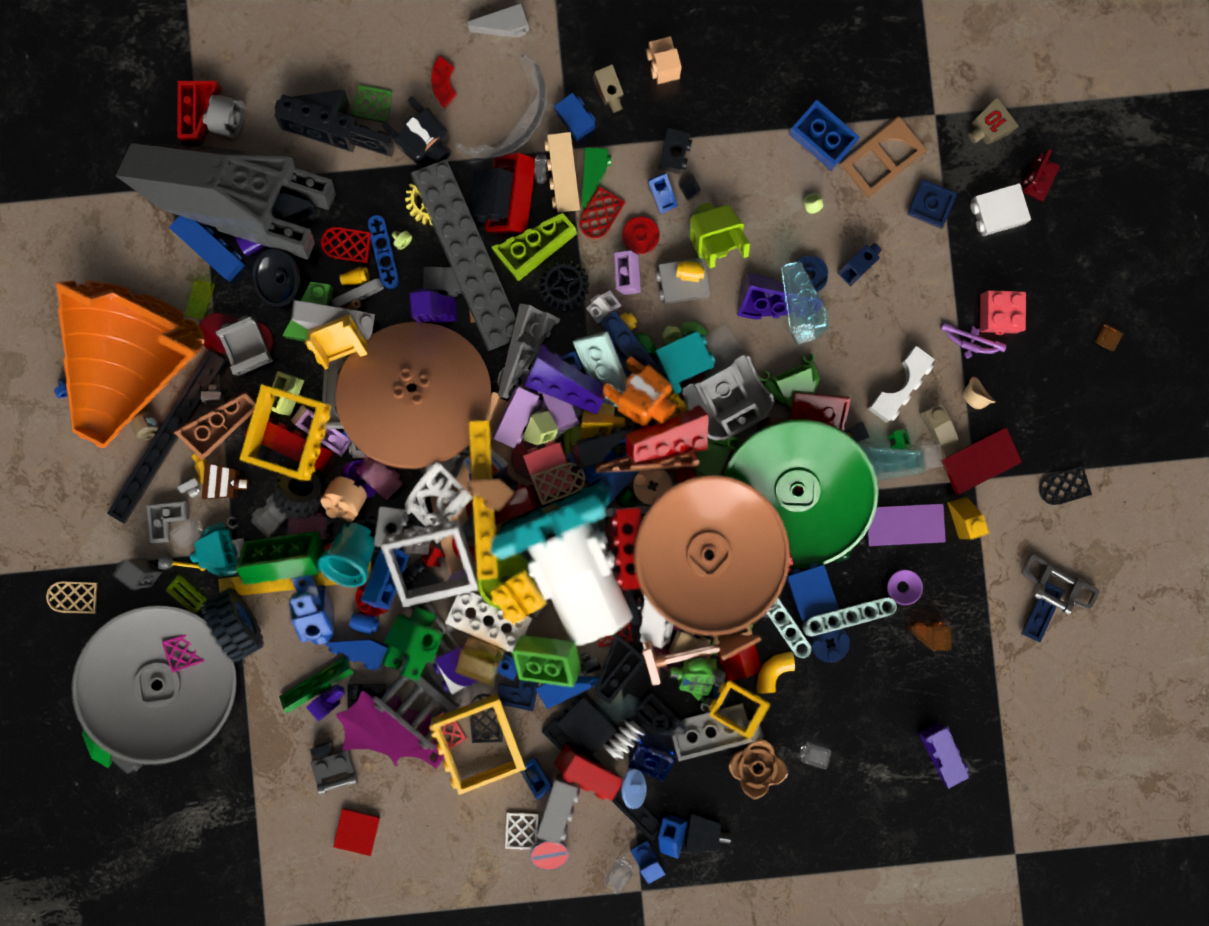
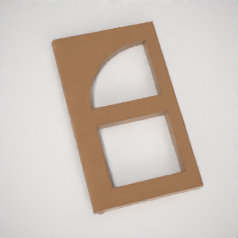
[839,116,927,198]

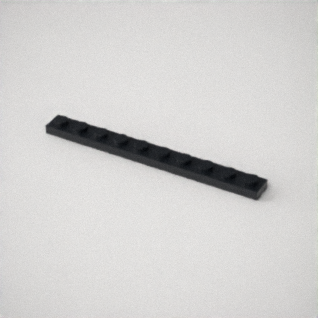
[107,350,227,523]

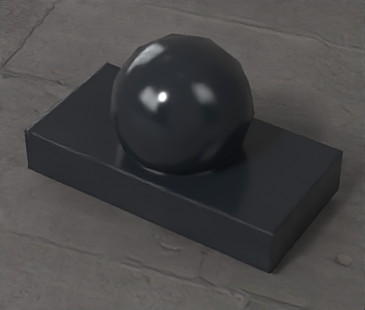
[621,588,645,626]

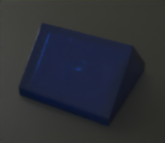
[628,739,676,782]

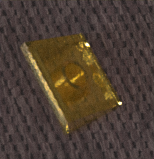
[455,636,506,686]

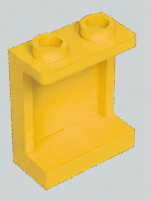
[306,314,367,370]

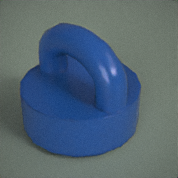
[54,378,68,398]

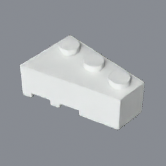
[640,595,674,648]

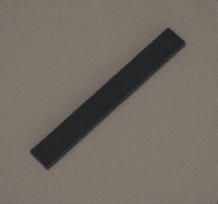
[542,717,662,841]

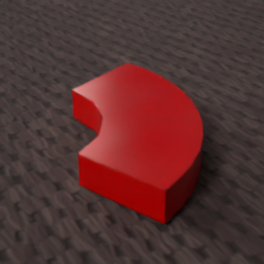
[431,55,457,109]

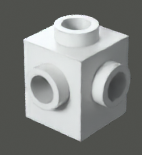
[586,291,621,324]

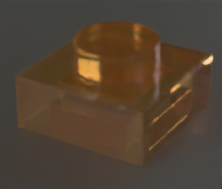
[1095,325,1123,351]

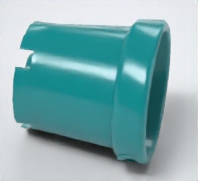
[318,523,375,587]

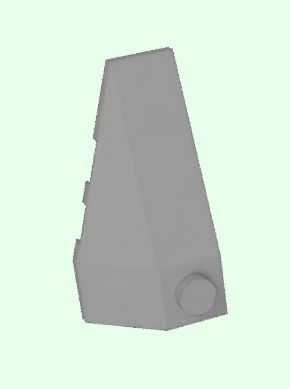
[291,301,375,340]

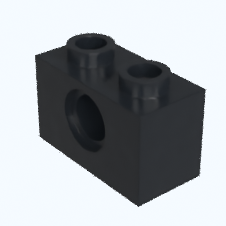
[658,128,693,175]

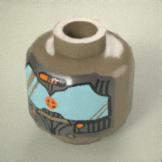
[130,410,159,440]

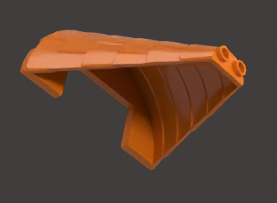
[55,280,205,448]

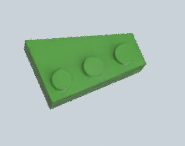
[283,282,334,341]

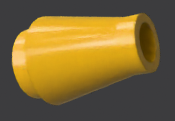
[340,266,370,285]

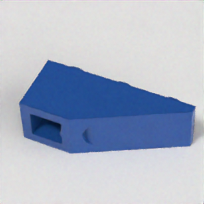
[325,639,388,670]

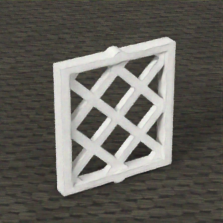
[505,812,539,850]

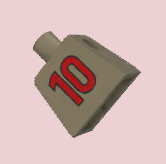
[592,65,624,113]
[968,97,1019,145]

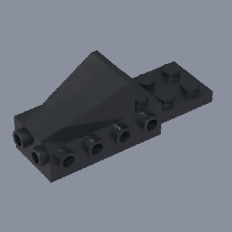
[274,89,394,157]

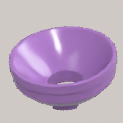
[887,570,923,605]

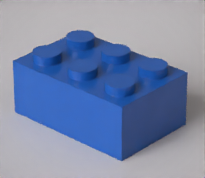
[789,100,860,171]

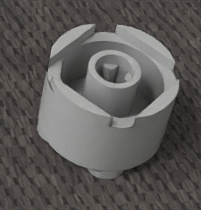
[203,95,246,138]

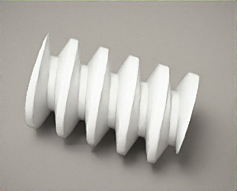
[603,718,645,761]

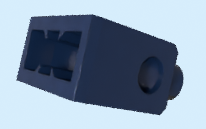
[837,243,882,287]

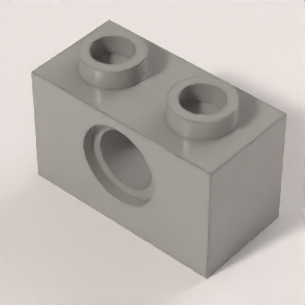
[374,506,408,549]

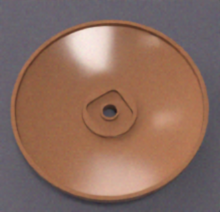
[336,322,492,468]
[634,476,790,635]

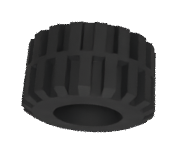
[273,466,325,520]

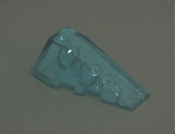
[781,261,829,344]

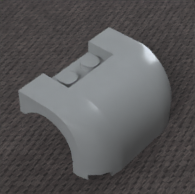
[680,353,775,441]

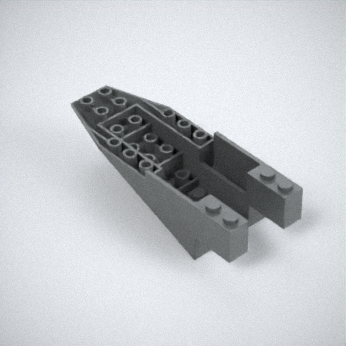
[116,143,336,260]

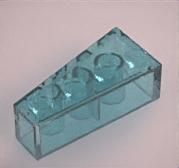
[861,446,926,481]

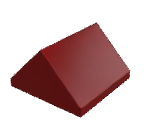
[717,634,762,681]

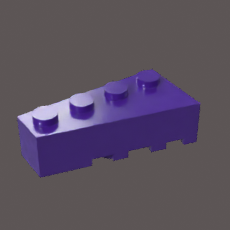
[525,344,605,414]

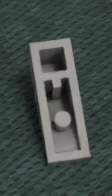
[467,4,529,37]

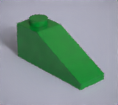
[582,148,612,209]

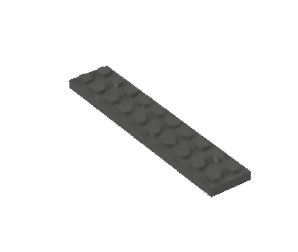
[410,159,516,352]

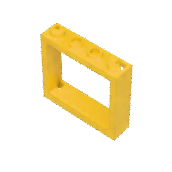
[240,385,332,480]
[430,693,525,795]

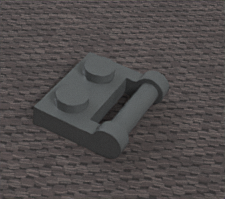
[310,750,358,795]

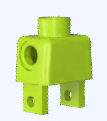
[689,203,750,268]

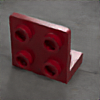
[1022,149,1060,201]

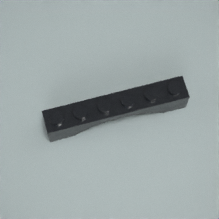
[571,419,656,470]

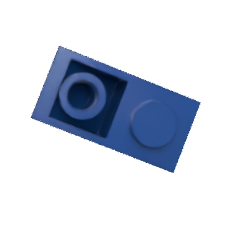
[659,814,688,859]

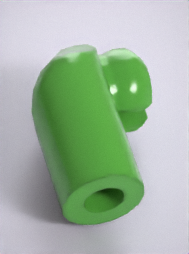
[679,321,709,337]

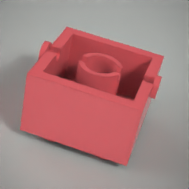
[980,291,1026,335]

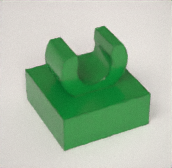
[887,428,911,450]

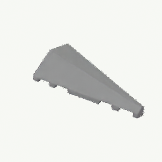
[498,304,560,399]

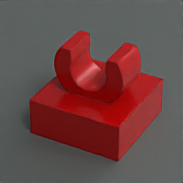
[420,543,446,568]

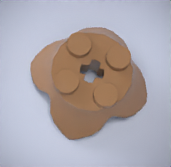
[729,739,788,799]

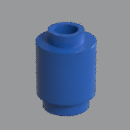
[349,611,380,635]

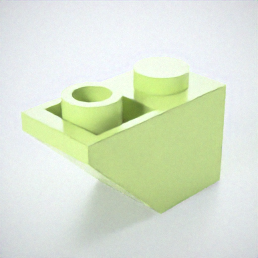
[523,411,559,445]

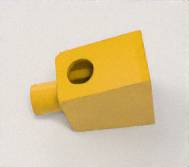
[581,403,625,438]

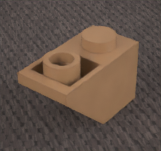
[467,479,514,511]

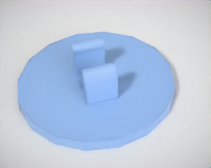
[622,769,646,809]

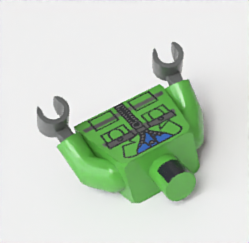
[669,658,725,713]

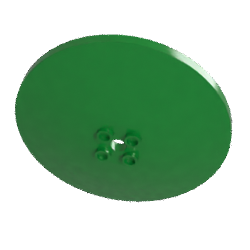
[723,419,878,569]

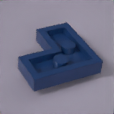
[498,680,539,711]

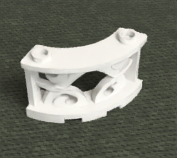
[404,462,473,544]

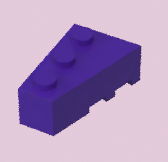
[410,288,457,323]

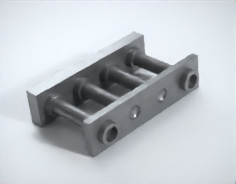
[372,663,458,750]

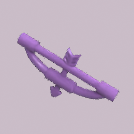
[941,322,1007,359]

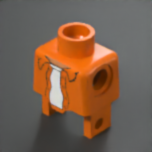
[603,356,676,426]

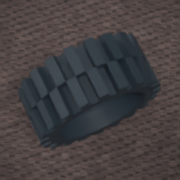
[201,588,264,662]

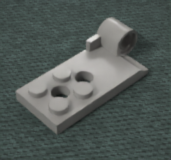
[672,703,764,761]

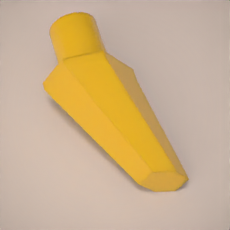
[191,454,207,484]

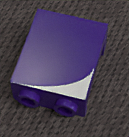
[433,638,494,694]

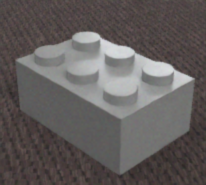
[537,774,581,845]

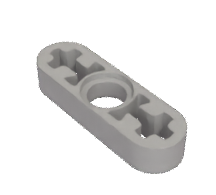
[330,278,384,308]

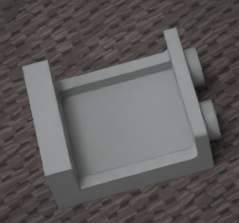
[216,316,273,376]

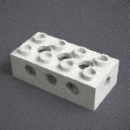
[445,591,532,653]

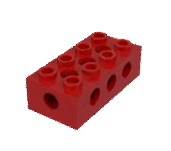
[613,508,641,589]

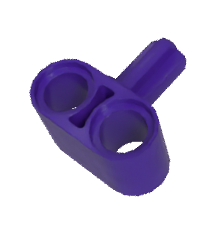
[306,685,345,722]

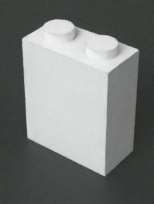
[971,184,1031,236]

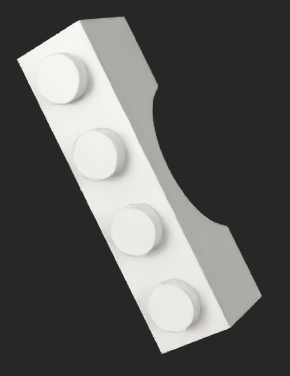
[868,346,935,422]

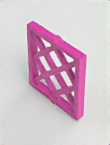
[162,635,205,673]

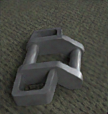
[1021,555,1099,615]

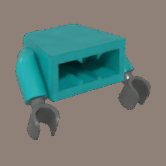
[190,517,239,577]

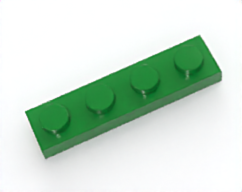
[279,656,353,713]

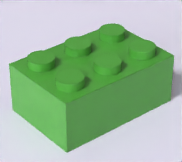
[512,635,581,687]

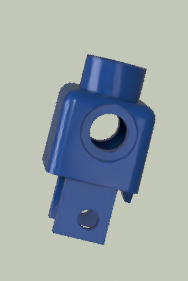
[289,575,334,645]

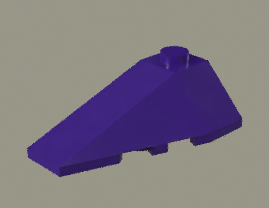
[737,272,822,320]

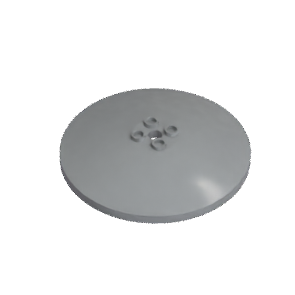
[73,606,236,764]

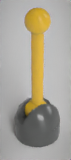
[158,554,206,571]

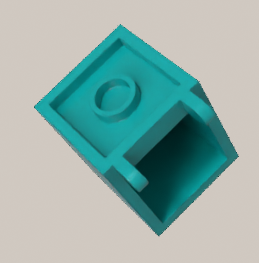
[654,331,715,396]

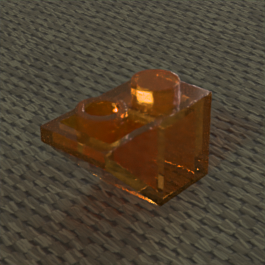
[908,622,952,651]

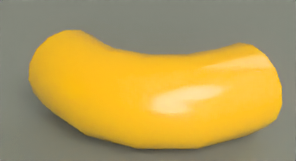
[756,652,795,693]

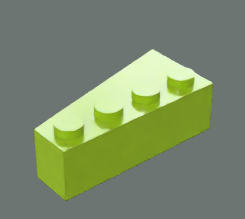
[492,213,577,282]

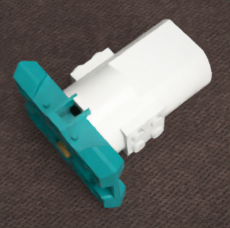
[491,482,633,645]

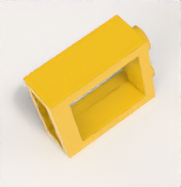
[709,680,771,740]

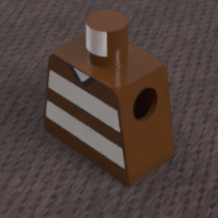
[202,462,249,500]

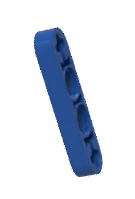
[368,215,399,289]

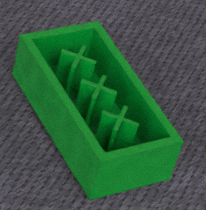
[236,531,325,585]

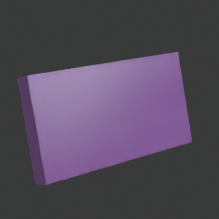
[867,504,946,546]

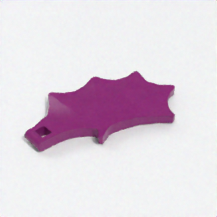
[336,691,445,769]

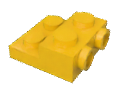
[490,570,547,625]

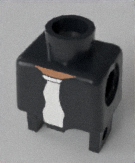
[382,96,452,166]

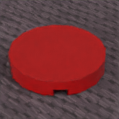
[622,216,660,255]

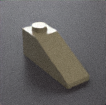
[920,403,963,458]

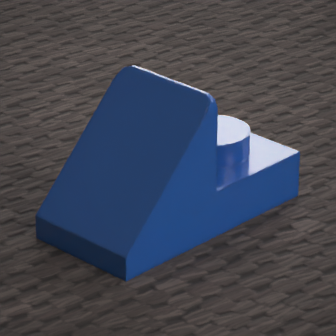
[648,172,678,214]
[520,757,553,799]
[630,840,666,884]

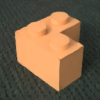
[646,37,681,84]

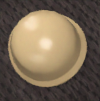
[963,377,995,409]

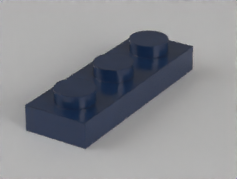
[1021,582,1064,643]

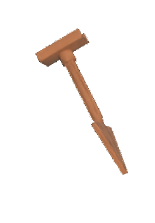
[643,634,761,685]

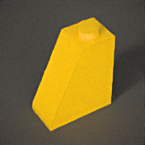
[948,497,990,539]

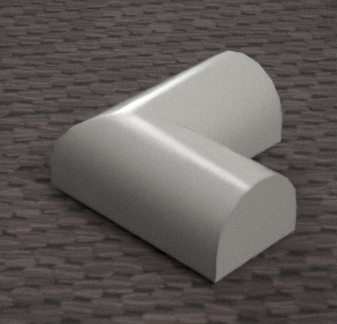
[146,501,190,543]

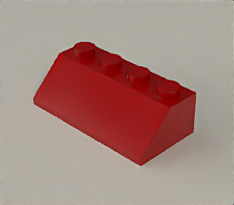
[485,153,536,235]

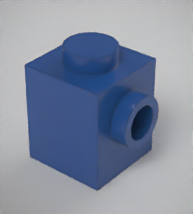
[491,651,517,680]

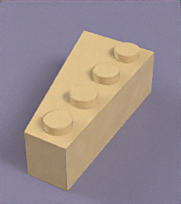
[544,132,580,213]

